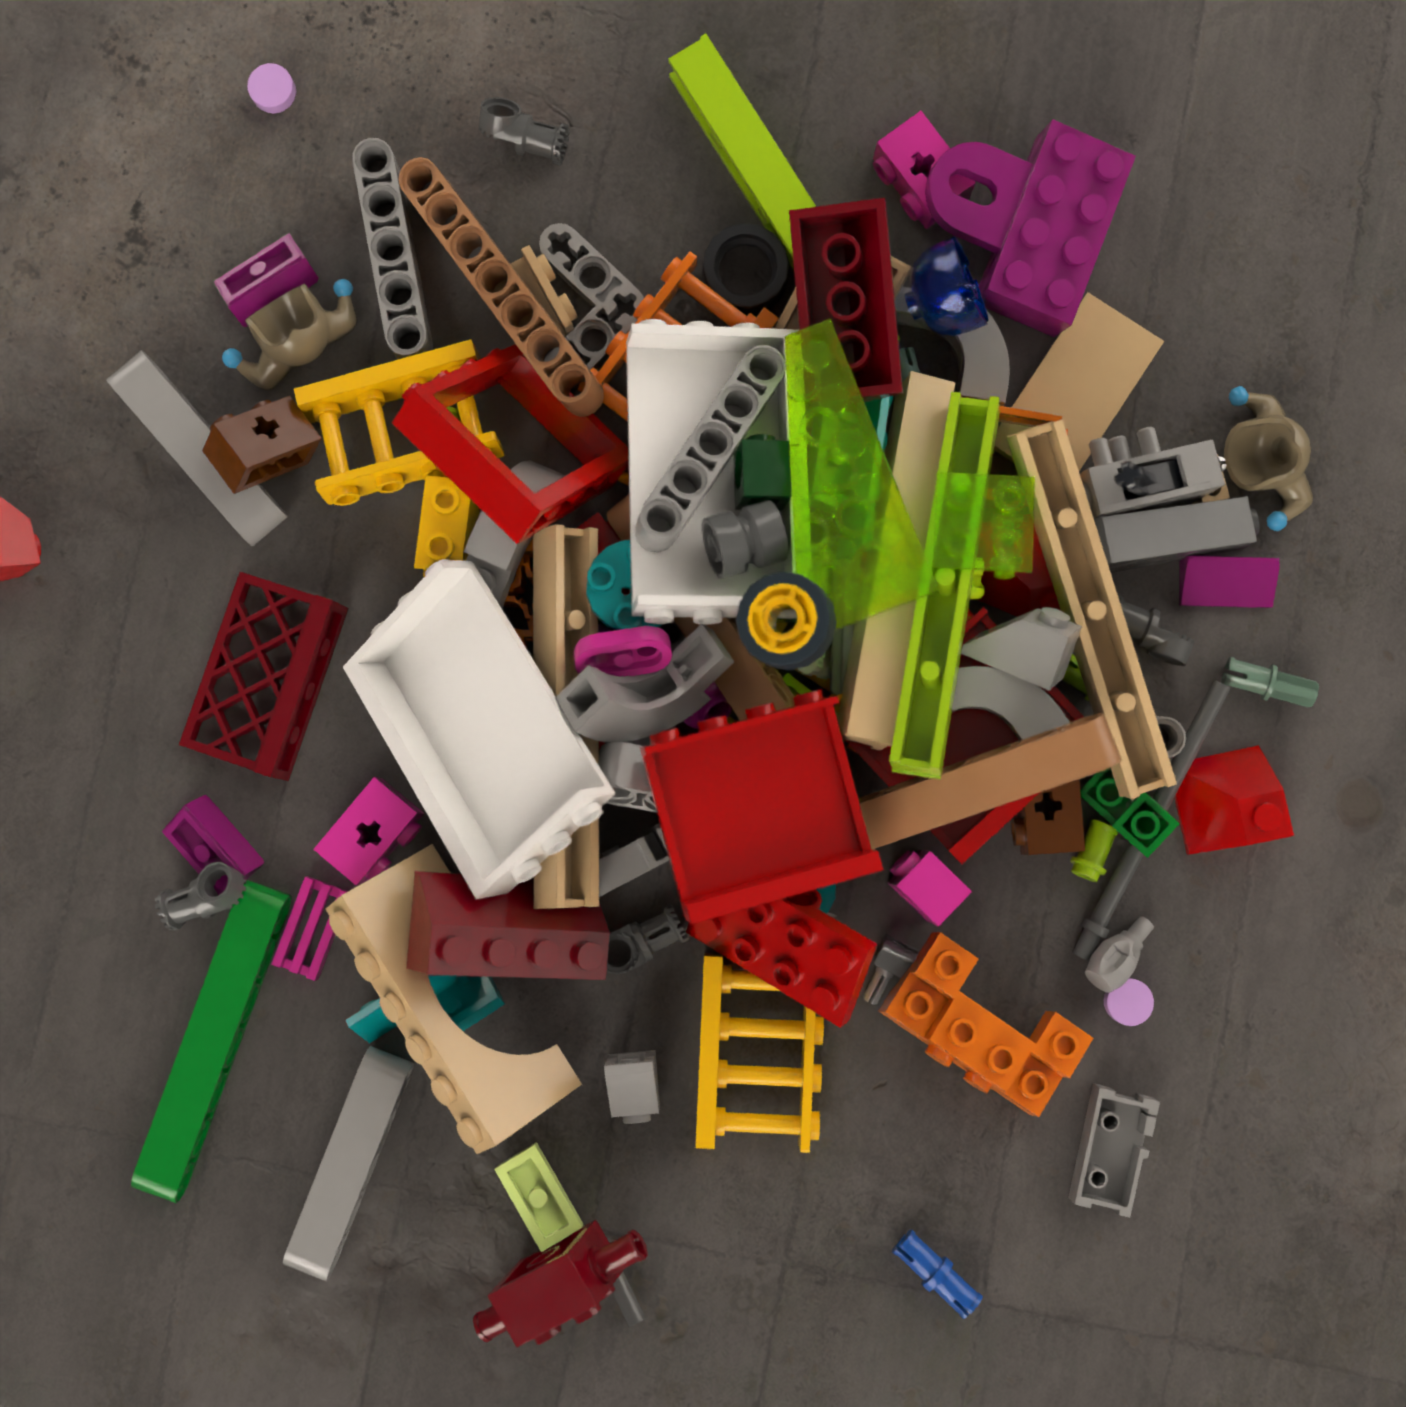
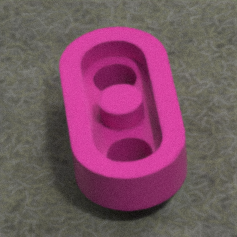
[574,626,672,676]

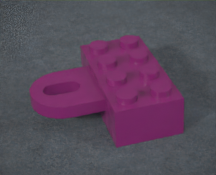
[925,119,1136,337]

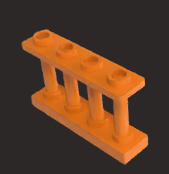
[577,251,779,422]

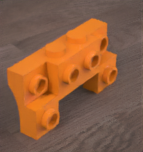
[878,932,1094,1117]

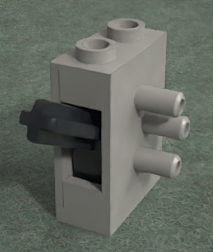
[1080,427,1225,518]

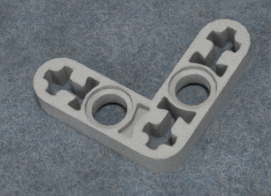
[539,223,644,393]

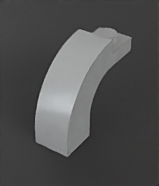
[895,280,1010,406]
[464,460,566,608]
[555,624,734,742]
[952,666,1070,740]

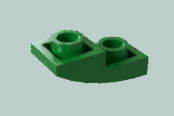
[1080,767,1180,858]

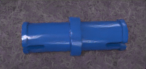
[892,1229,983,1319]

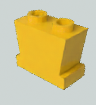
[414,475,480,577]

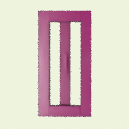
[271,876,348,981]

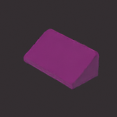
[214,233,319,327]
[1179,556,1280,608]
[162,795,264,895]

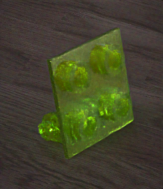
[933,472,1035,579]

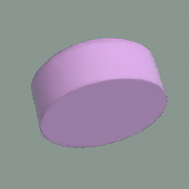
[247,63,296,113]
[1104,978,1154,1026]

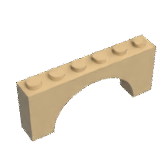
[326,844,582,1154]

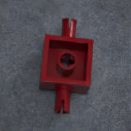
[473,1219,648,1348]

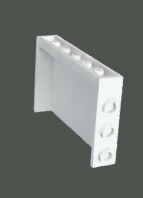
[626,319,812,624]
[343,559,616,899]

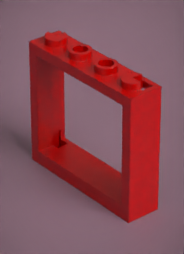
[392,344,629,544]

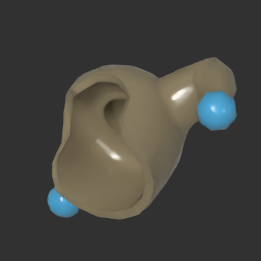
[222,279,357,390]
[1224,386,1313,531]

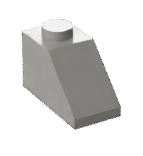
[961,607,1082,691]
[604,1050,660,1124]

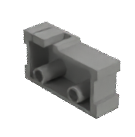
[599,823,669,897]
[1068,1083,1160,1218]

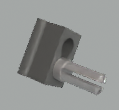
[863,933,920,1005]

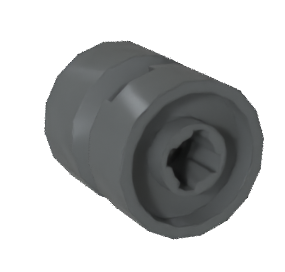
[701,500,788,579]

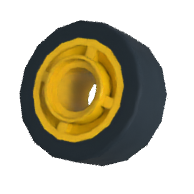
[736,571,836,670]

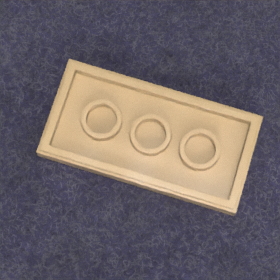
[994,292,1164,471]

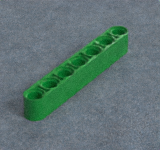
[131,880,292,1203]

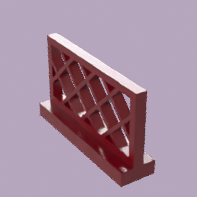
[179,572,349,781]

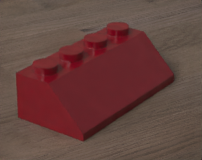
[789,197,903,410]
[406,871,610,980]

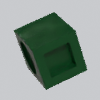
[733,434,792,511]

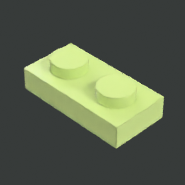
[494,1142,583,1252]

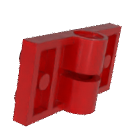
[686,889,877,1028]

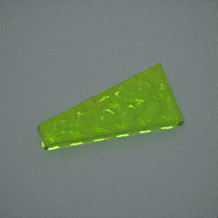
[785,319,938,631]

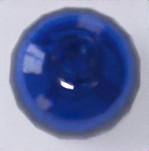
[904,237,989,336]

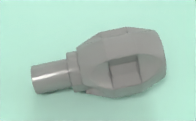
[1085,916,1154,993]

